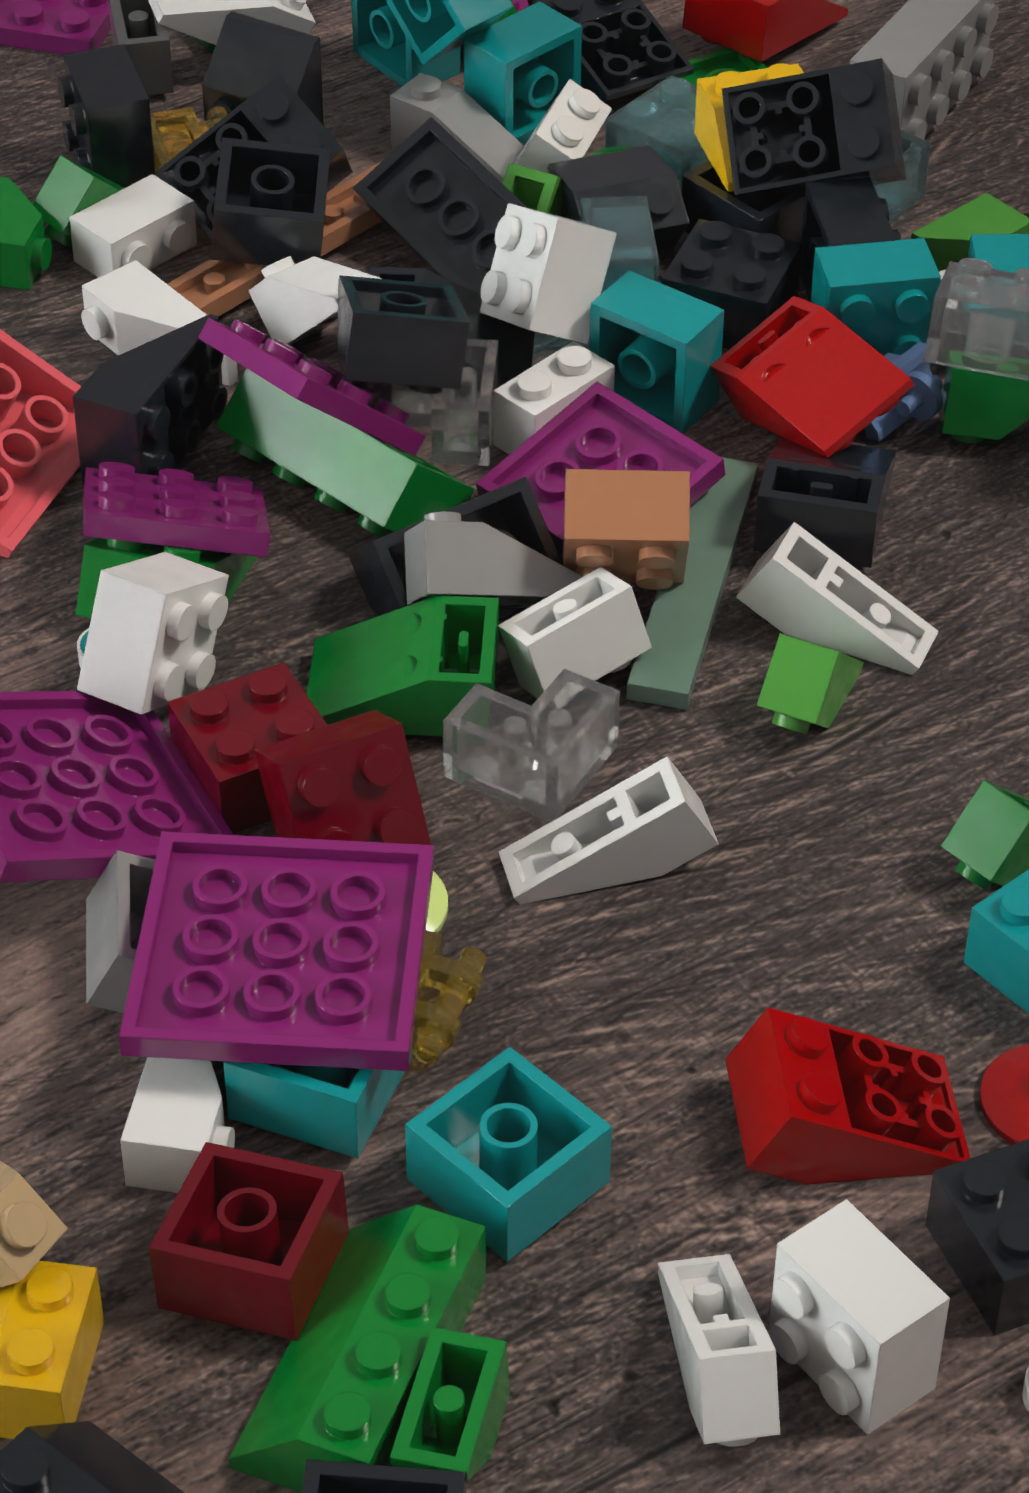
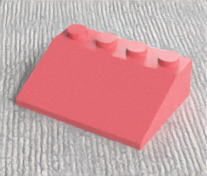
[0,329,81,558]

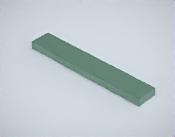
[626,457,759,710]

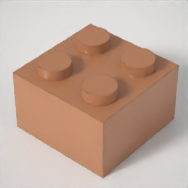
[563,469,690,590]

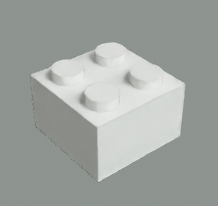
[480,203,617,344]
[77,552,229,714]
[768,1199,950,1435]

